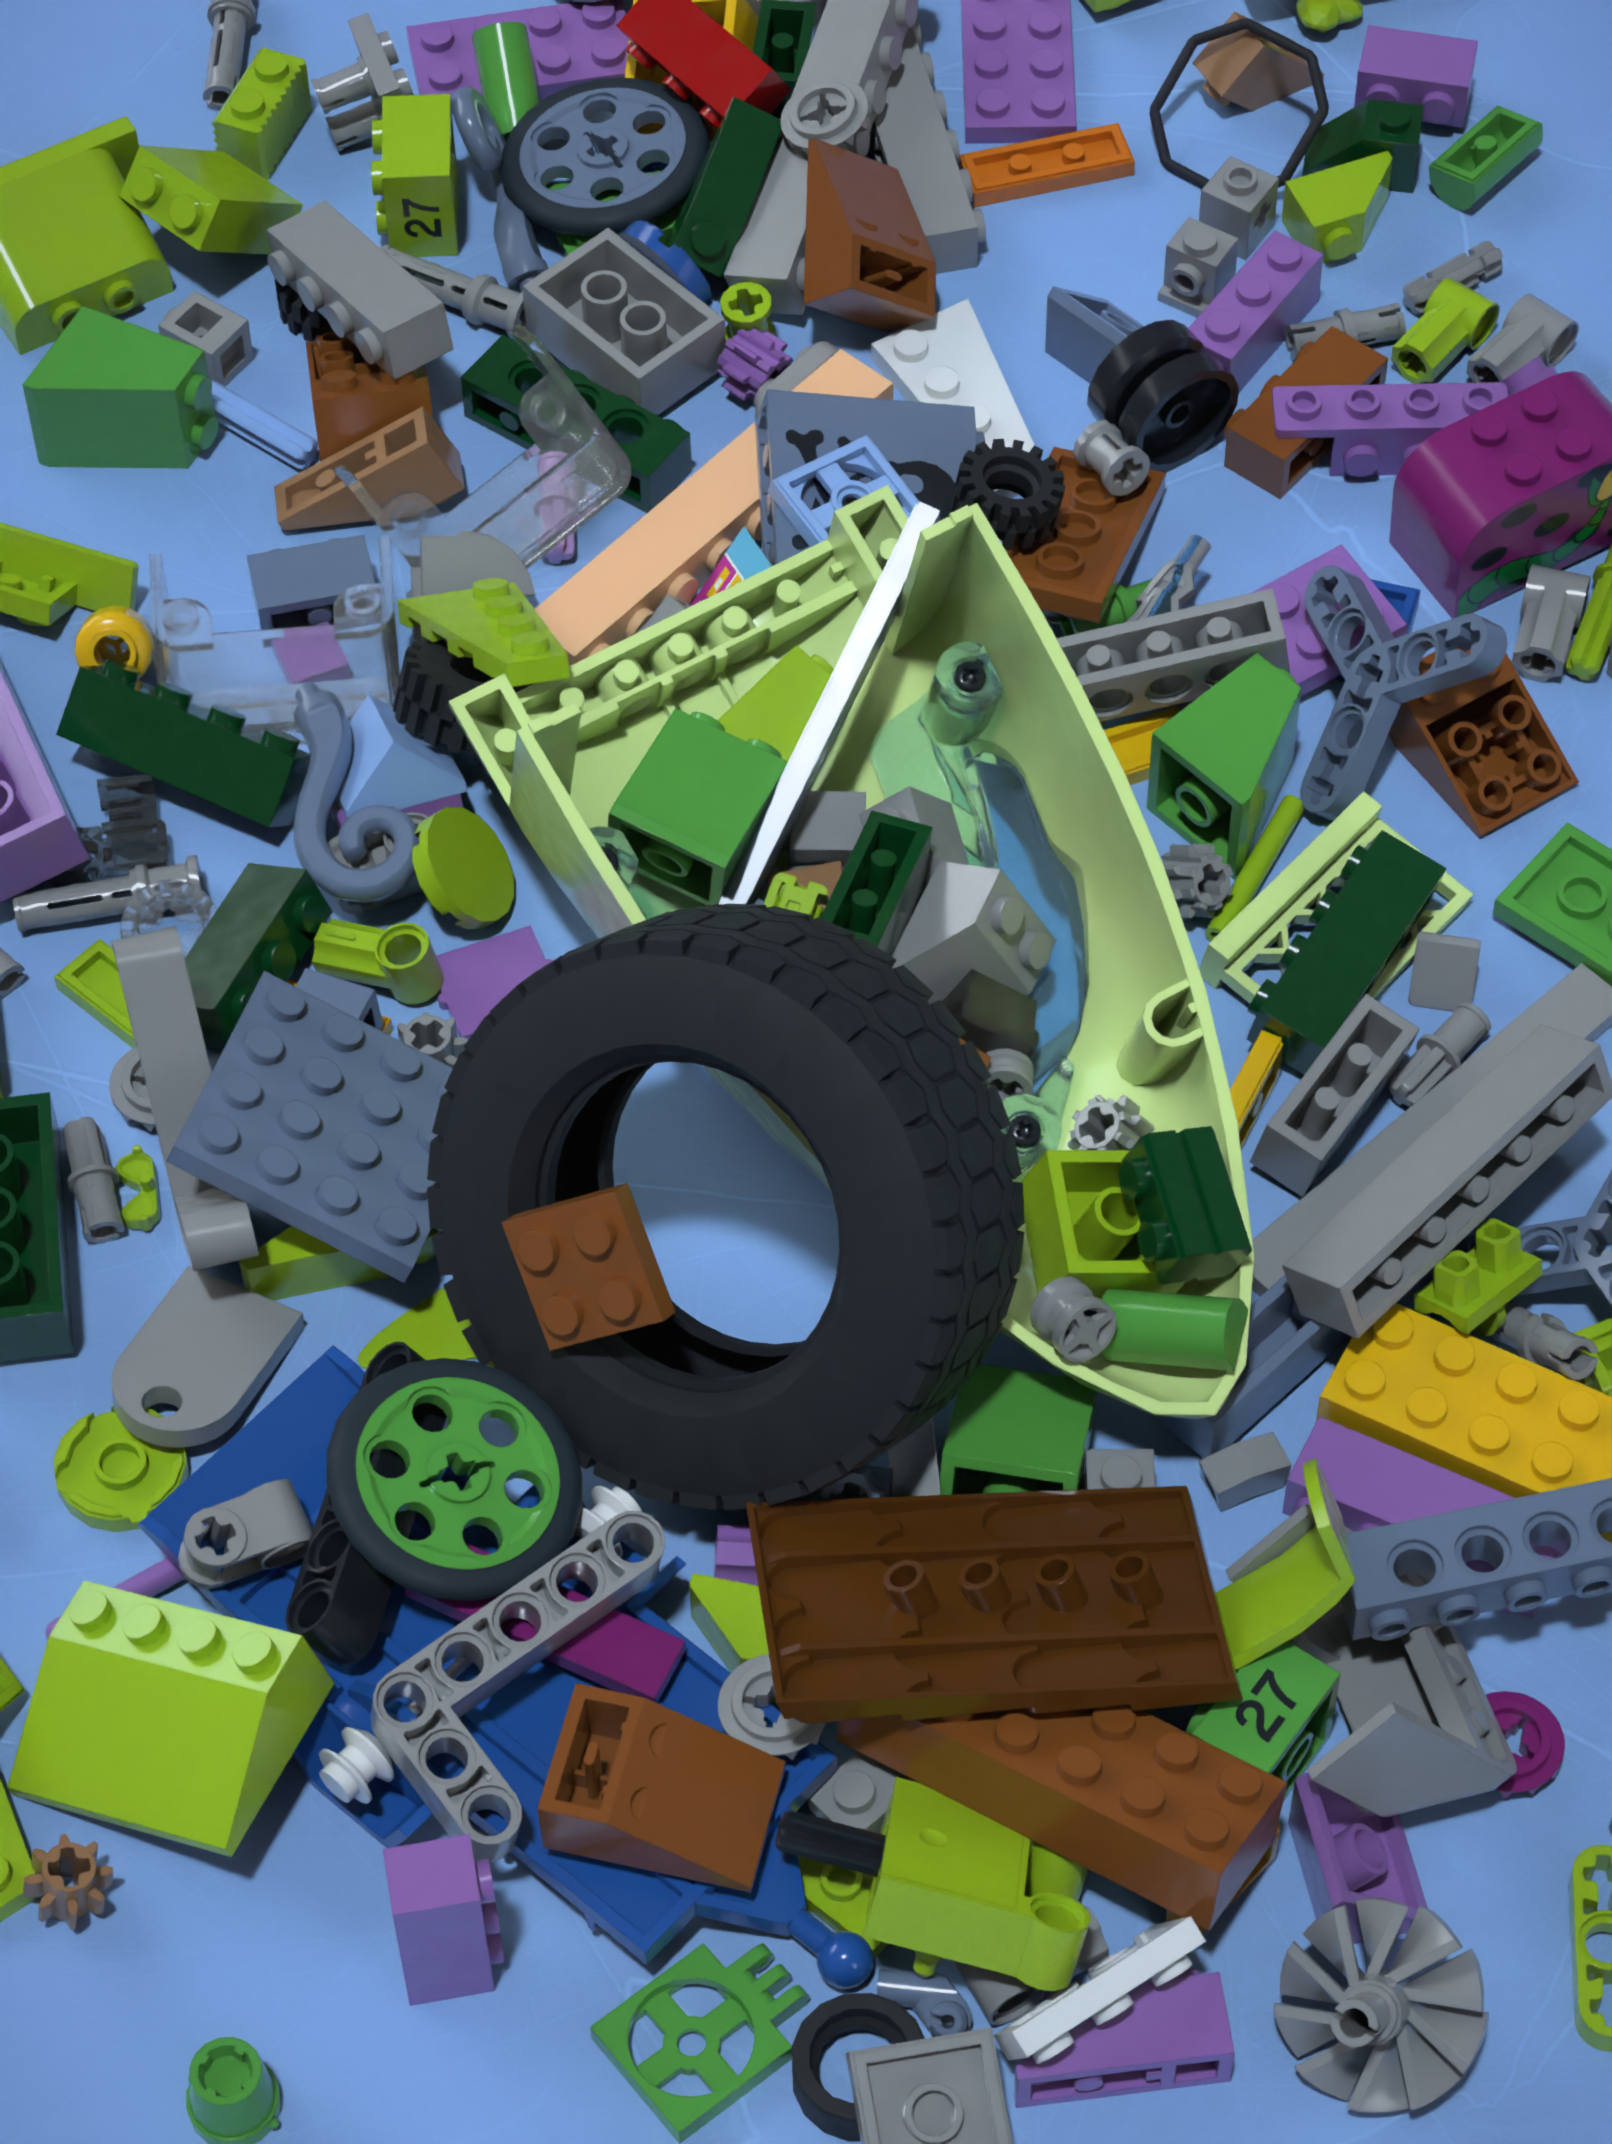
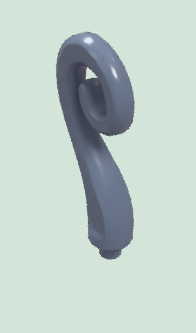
[451,86,548,292]
[294,683,420,903]

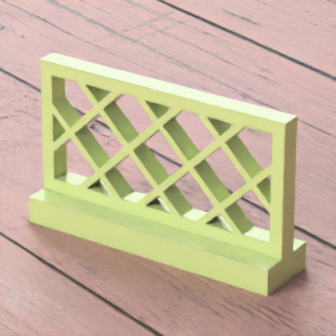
[1199,791,1474,1003]

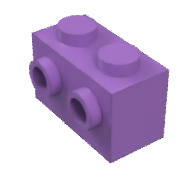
[1354,25,1478,128]

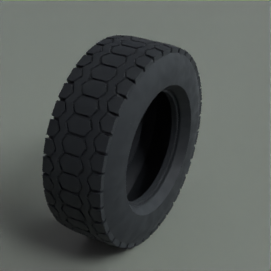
[427,903,1025,1510]

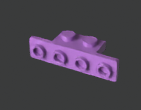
[1272,382,1508,477]

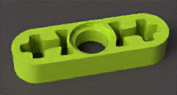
[1568,1845,1612,2052]

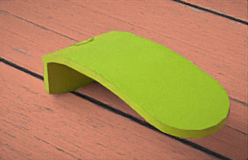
[1216,1458,1356,1670]

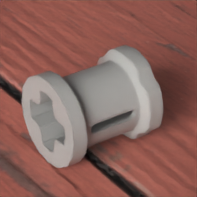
[1073,420,1150,496]

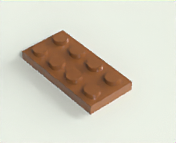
[1005,447,1166,623]

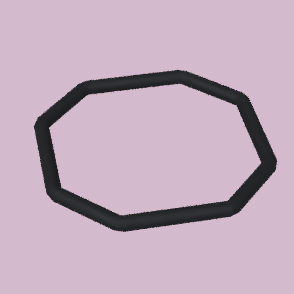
[1149,18,1329,189]

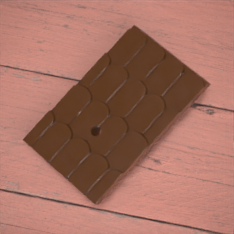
[746,1486,1243,1724]

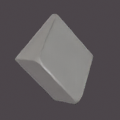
[1408,931,1481,1012]

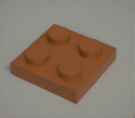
[502,1183,676,1351]

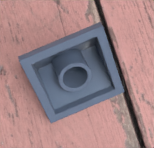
[1045,286,1144,383]

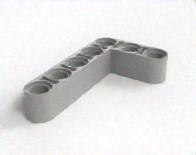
[111,926,259,1271]
[371,1511,665,1863]

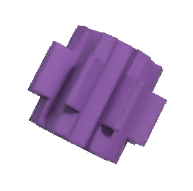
[717,328,794,402]

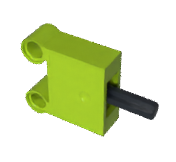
[776,1777,1091,1991]

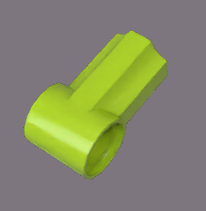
[1391,277,1500,384]
[312,919,444,1004]

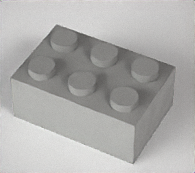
[522,228,726,415]

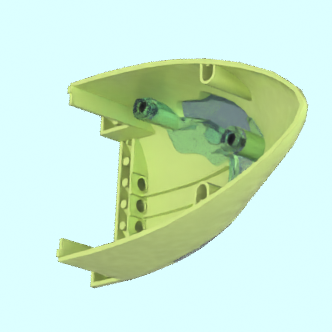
[448,485,1254,1419]

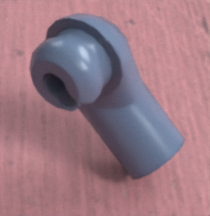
[877,1969,972,2037]

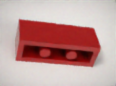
[616,0,791,129]

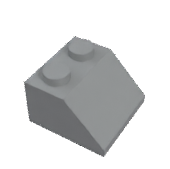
[892,861,1057,1031]

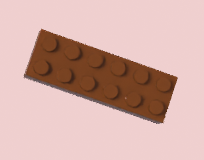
[837,1658,1287,1931]

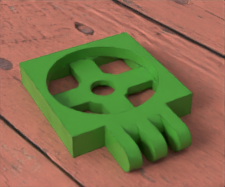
[590,1943,810,2144]

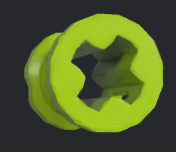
[720,282,775,342]

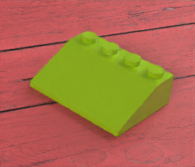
[7,1580,335,1857]

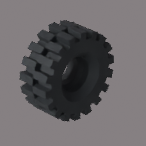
[393,640,535,758]

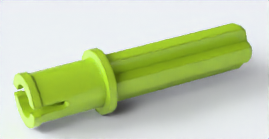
[1565,544,1612,681]

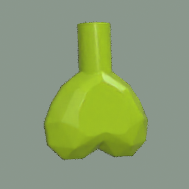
[1295,0,1363,33]

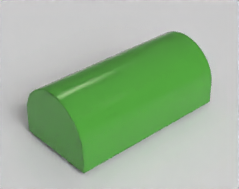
[472,22,540,141]
[1429,105,1543,210]
[1101,1289,1248,1371]

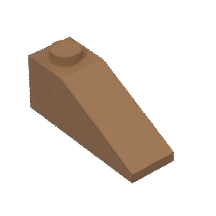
[274,406,465,531]

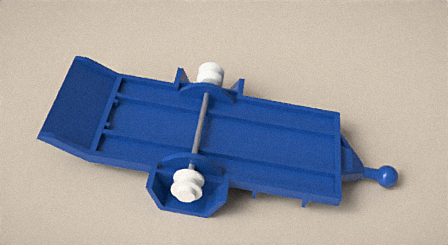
[138,1345,874,1989]

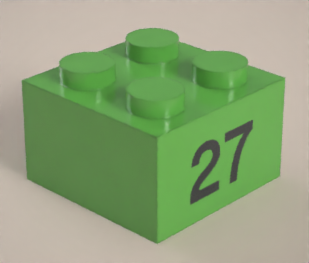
[1186,1641,1341,1802]

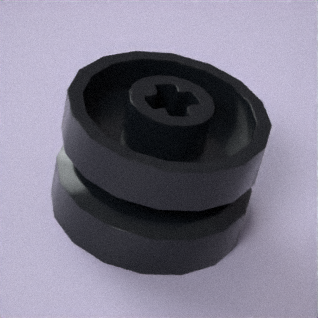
[1087,320,1239,471]

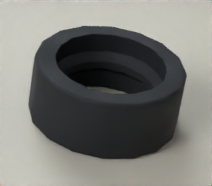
[792,1993,925,2141]

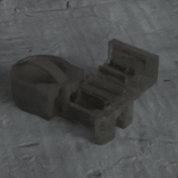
[47,774,171,888]

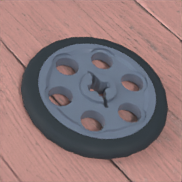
[500,77,710,236]

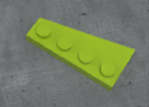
[397,578,570,687]

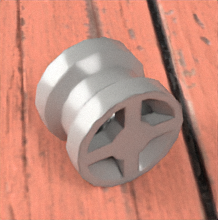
[1030,1276,1117,1363]

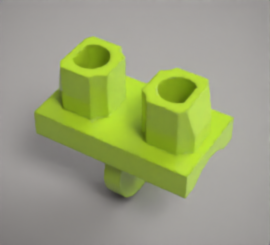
[1414,1218,1542,1336]

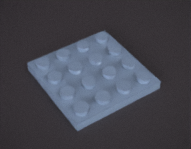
[166,971,453,1283]

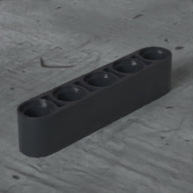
[285,1342,447,1668]

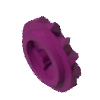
[1486,1691,1565,1799]

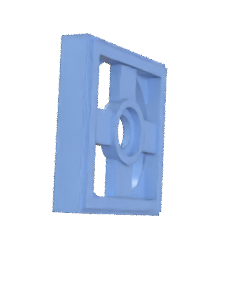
[768,435,920,547]

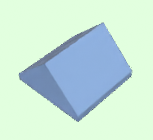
[336,694,467,819]

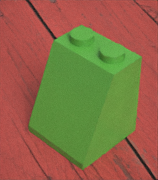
[22,306,219,469]
[1147,653,1301,880]
[607,708,788,905]
[939,1364,1097,1495]

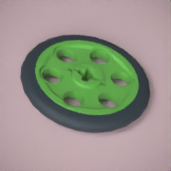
[326,1358,582,1601]

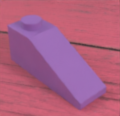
[1014,1969,1235,2108]

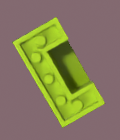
[0,116,174,355]

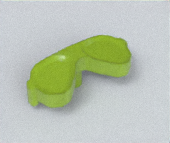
[116,1145,161,1231]

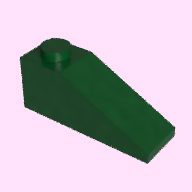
[665,96,782,277]

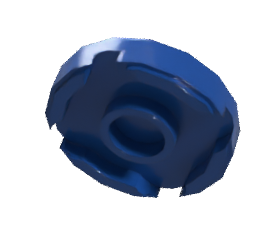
[620,220,713,308]

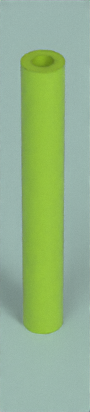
[1205,795,1305,941]

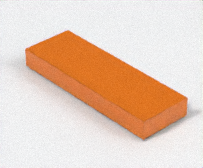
[958,123,1135,208]

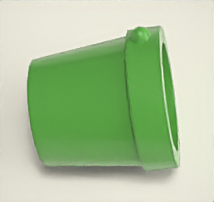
[186,2037,281,2144]

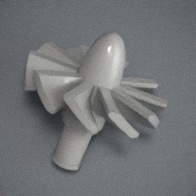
[1274,1897,1489,2113]

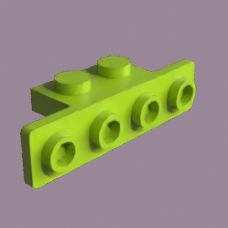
[0,522,139,626]

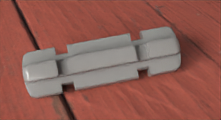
[1402,241,1503,315]

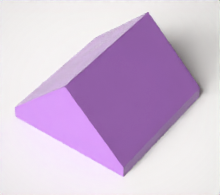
[1288,1773,1428,1944]

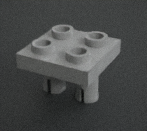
[311,13,414,151]

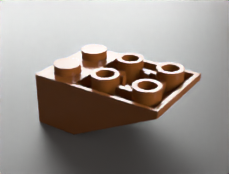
[803,138,936,333]
[306,331,433,461]
[1388,648,1579,838]
[537,1683,786,1892]

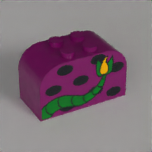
[1389,371,1612,619]

